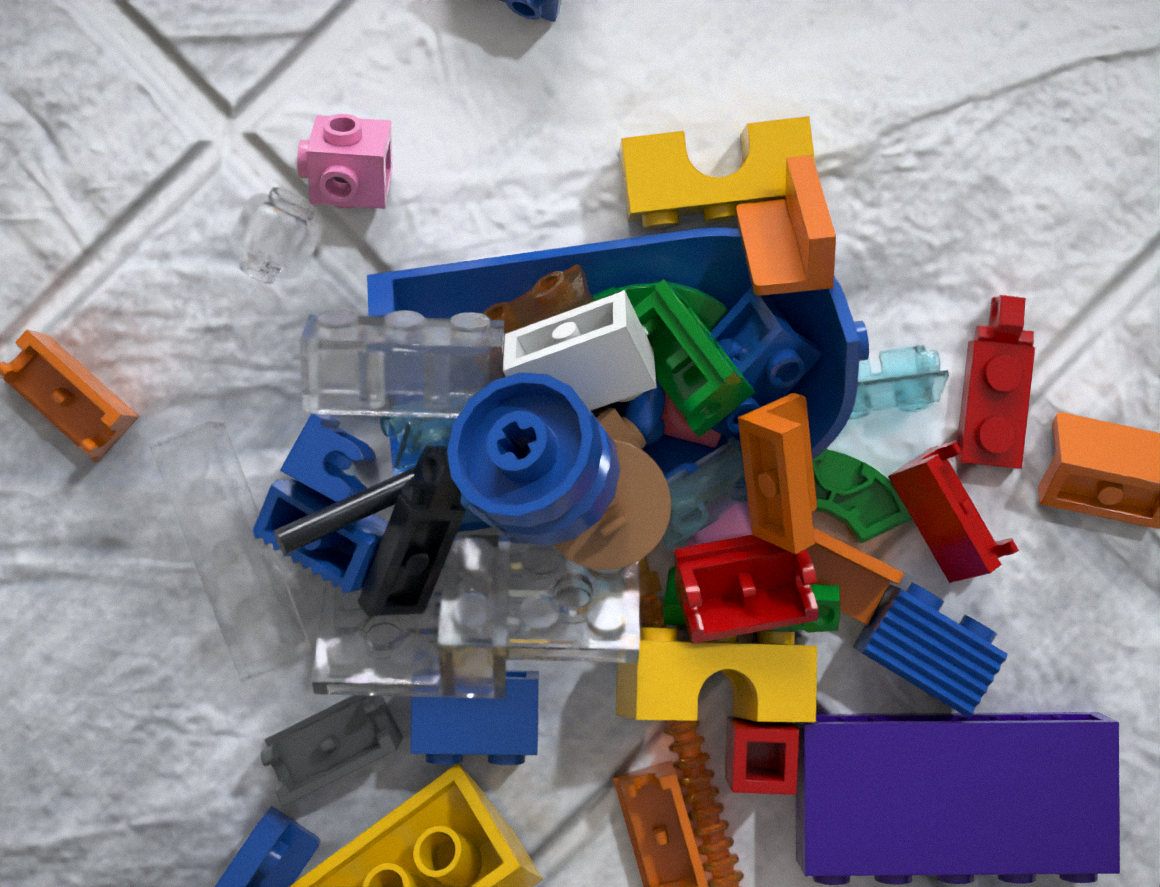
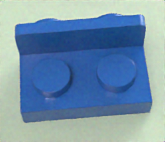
[710,287,822,442]
[215,806,321,887]

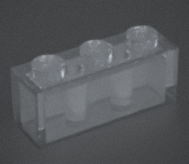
[300,308,505,418]

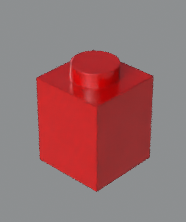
[725,716,799,795]

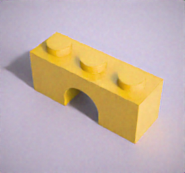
[619,116,815,230]
[616,627,817,722]

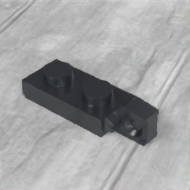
[357,446,466,616]

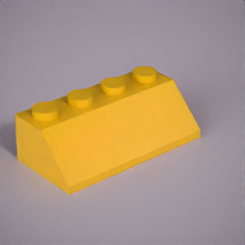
[289,763,544,887]

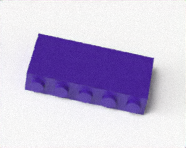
[795,712,1120,885]

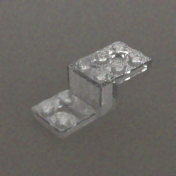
[312,534,639,699]

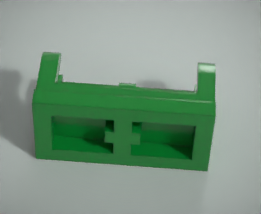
[633,279,756,437]

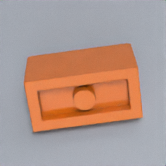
[736,155,836,296]
[738,393,817,554]
[1038,412,1160,529]
[807,527,905,625]

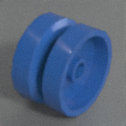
[447,372,620,546]

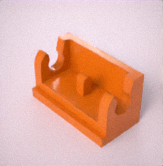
[0,330,139,462]
[613,760,708,887]

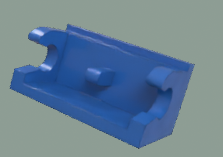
[280,413,376,502]

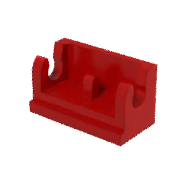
[888,441,1019,583]
[674,535,818,644]

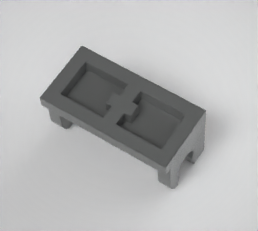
[261,684,403,807]

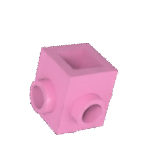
[297,114,393,209]

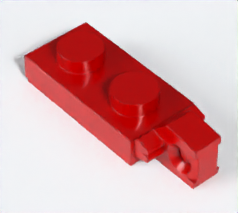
[955,295,1035,469]

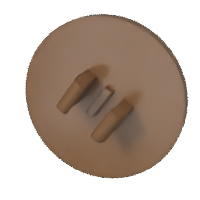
[553,439,671,570]

